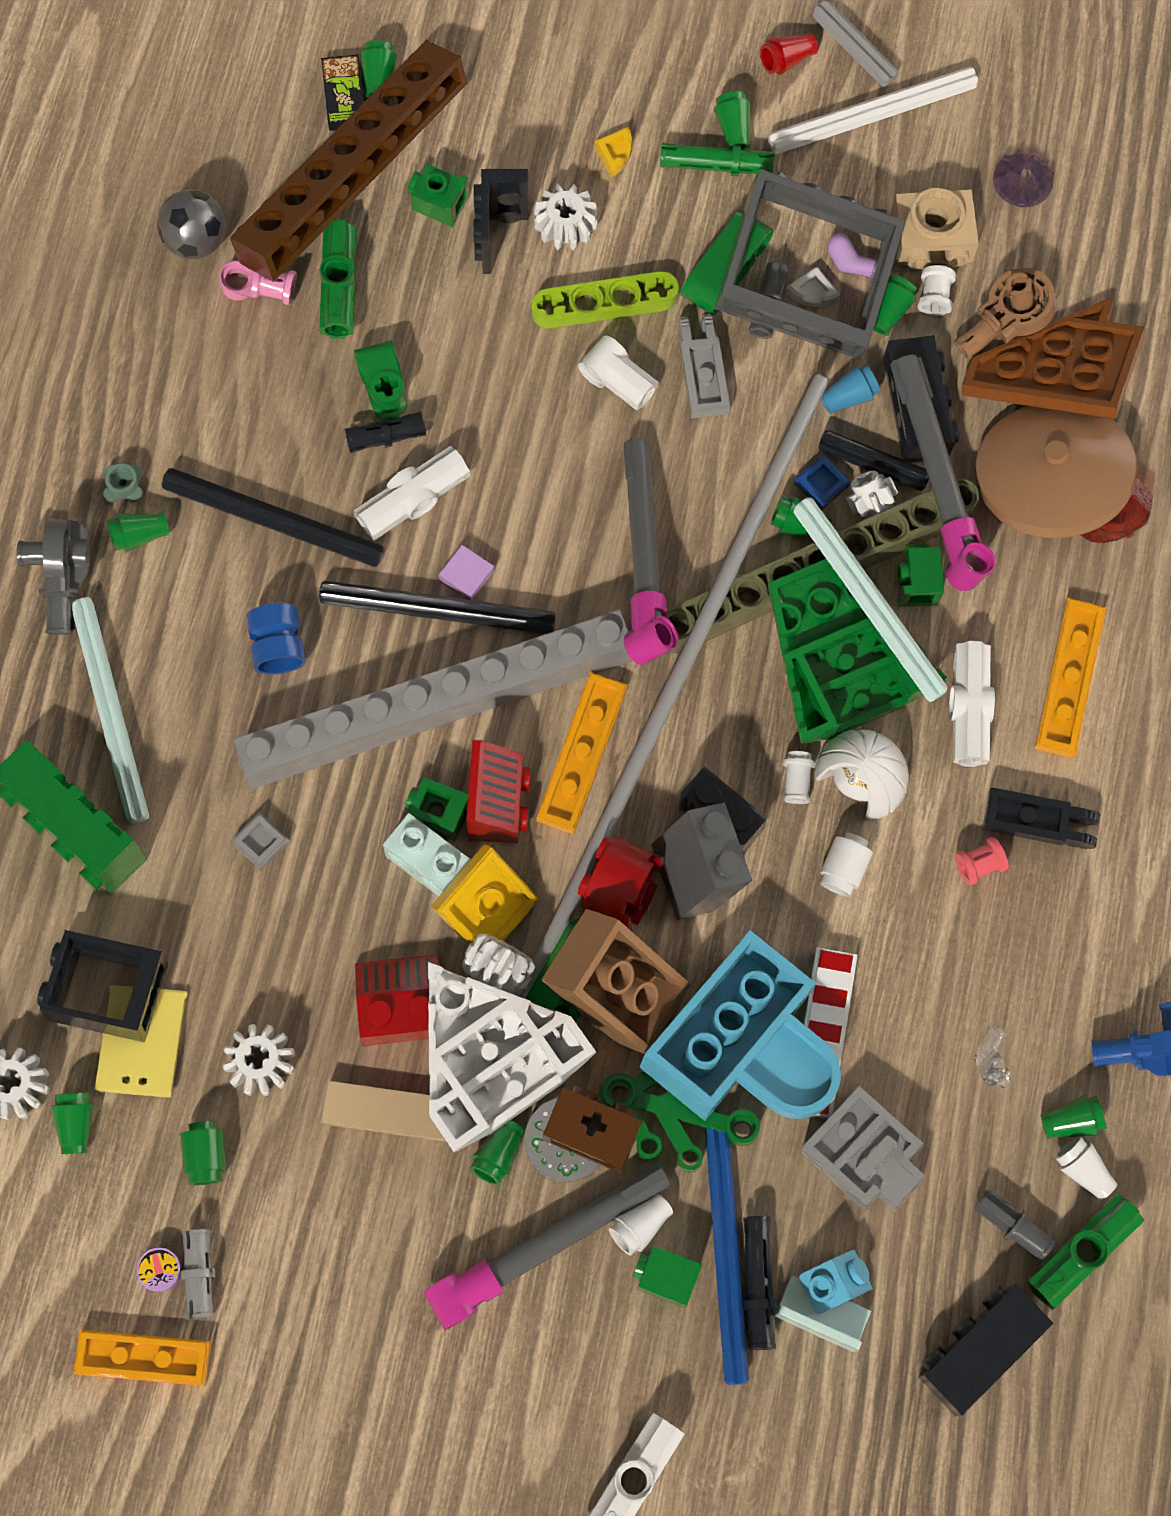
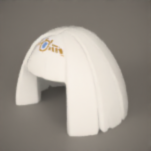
[815,729,909,820]

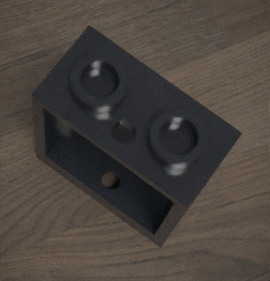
[37,930,168,1042]

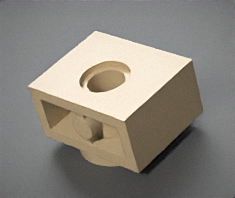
[891,188,979,269]

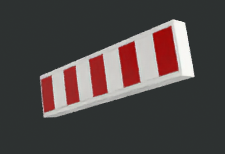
[803,947,858,1120]

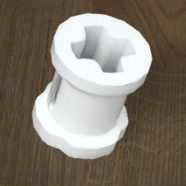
[917,265,956,316]

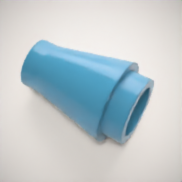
[821,365,880,414]

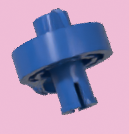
[1091,1002,1171,1077]

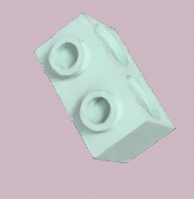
[383,813,471,896]

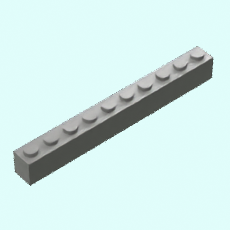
[233,610,632,790]

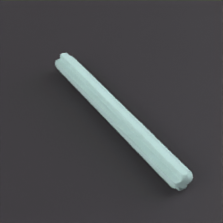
[794,497,947,702]
[71,597,149,824]

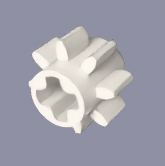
[846,471,898,519]

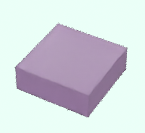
[439,545,494,600]

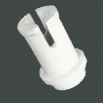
[783,751,815,804]

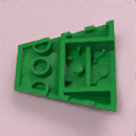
[768,559,948,744]

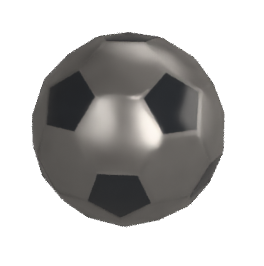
[157,189,226,259]

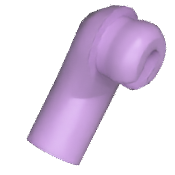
[827,233,876,277]

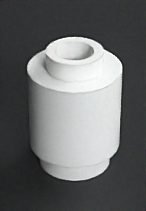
[820,833,873,897]

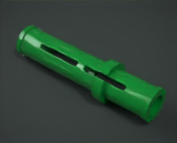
[660,142,775,177]

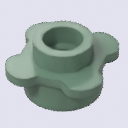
[103,463,143,503]

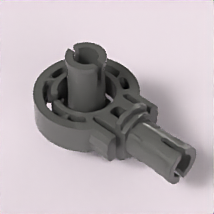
[17,519,90,635]

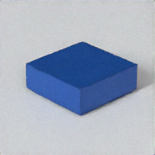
[794,454,851,511]

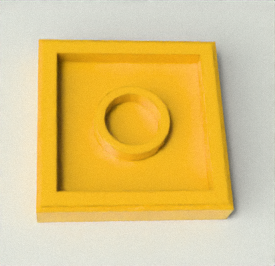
[430,844,540,946]

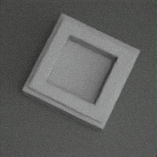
[231,812,290,871]

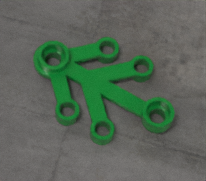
[599,1071,760,1173]

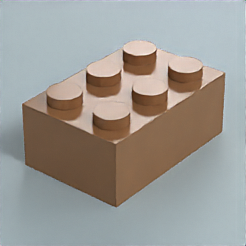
[542,909,691,1054]

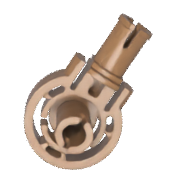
[954,268,1056,360]

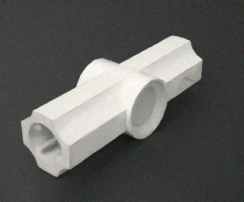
[353,446,470,541]
[949,641,995,767]
[589,1412,685,1516]

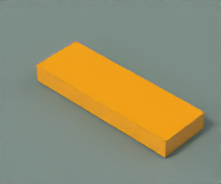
[73,1329,211,1386]

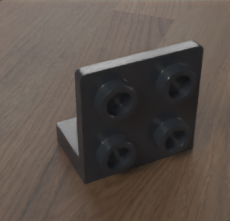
[473,169,528,274]

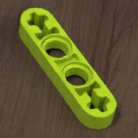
[531,271,679,328]

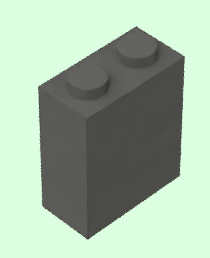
[651,803,752,921]

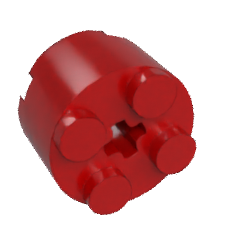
[577,836,664,931]

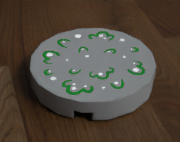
[525,1097,605,1183]

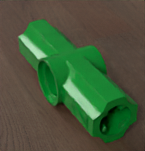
[319,220,357,339]
[1026,1193,1145,1310]

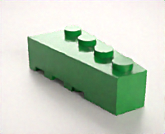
[0,740,147,894]

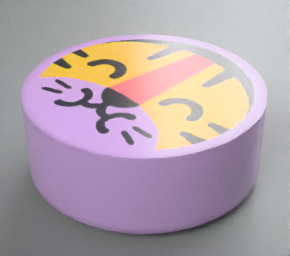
[137,1247,182,1292]

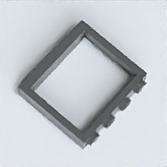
[713,169,905,359]

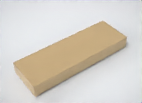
[321,1081,447,1142]

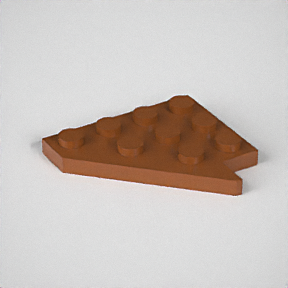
[962,298,1145,419]

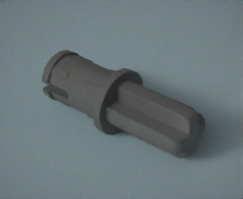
[748,261,789,339]
[974,1190,1057,1262]

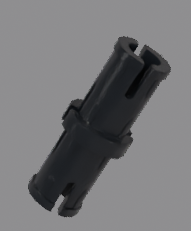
[344,411,426,453]

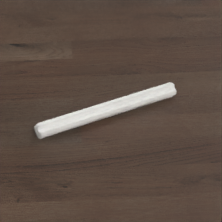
[768,67,978,154]

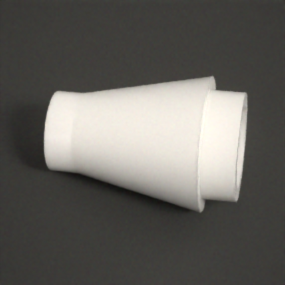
[1055,1136,1118,1201]
[609,1194,673,1256]

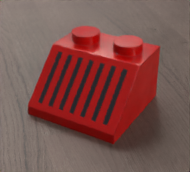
[467,740,530,843]
[355,954,439,1046]

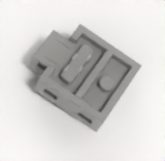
[802,1086,925,1212]

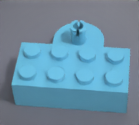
[639,930,841,1121]

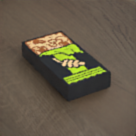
[321,55,364,131]

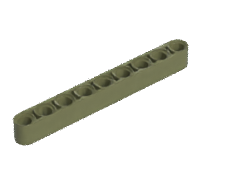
[667,479,979,654]

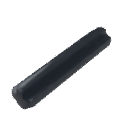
[818,430,929,491]

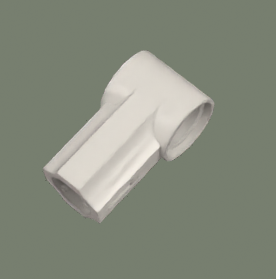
[577,335,659,411]

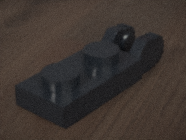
[982,788,1101,849]

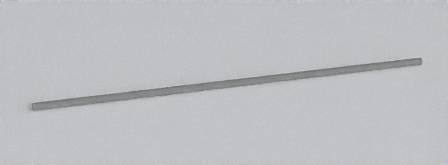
[519,374,829,999]

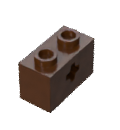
[543,1086,642,1174]

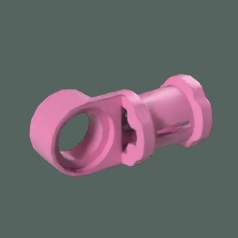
[219,261,297,306]

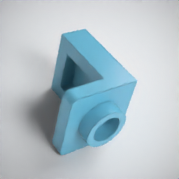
[799,1250,873,1314]

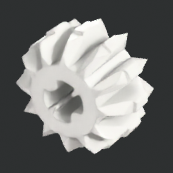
[534,184,597,251]
[462,934,535,996]
[223,1024,295,1096]
[0,1047,50,1121]

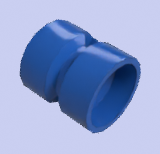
[246,603,306,674]

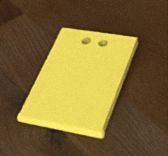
[94,985,188,1098]

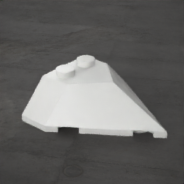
[428,962,596,1153]

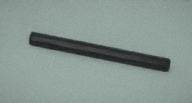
[162,468,384,567]
[319,580,556,634]

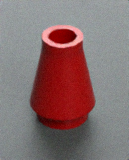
[760,33,818,75]

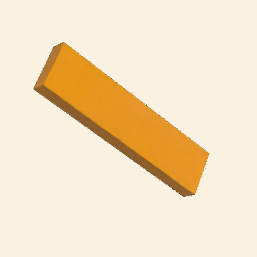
[1034,598,1107,758]
[536,671,628,835]

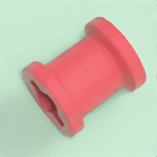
[955,836,1009,886]

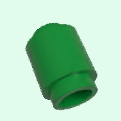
[180,1121,226,1186]

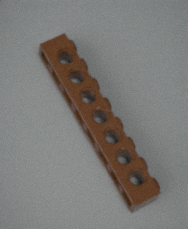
[230,40,467,282]

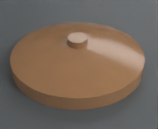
[976,406,1136,538]

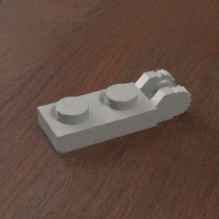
[678,313,730,419]

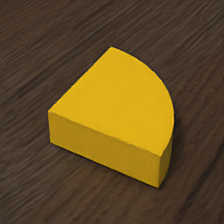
[594,127,632,178]

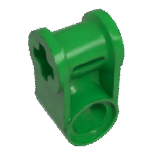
[354,340,406,419]

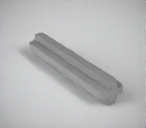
[813,0,898,87]

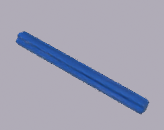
[705,1128,749,1385]

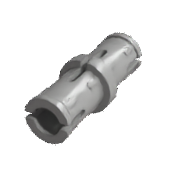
[181,1229,216,1320]

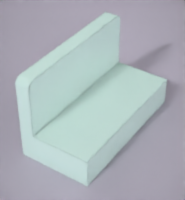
[774,1275,871,1352]

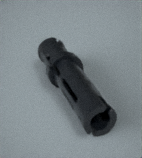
[743,1216,778,1350]

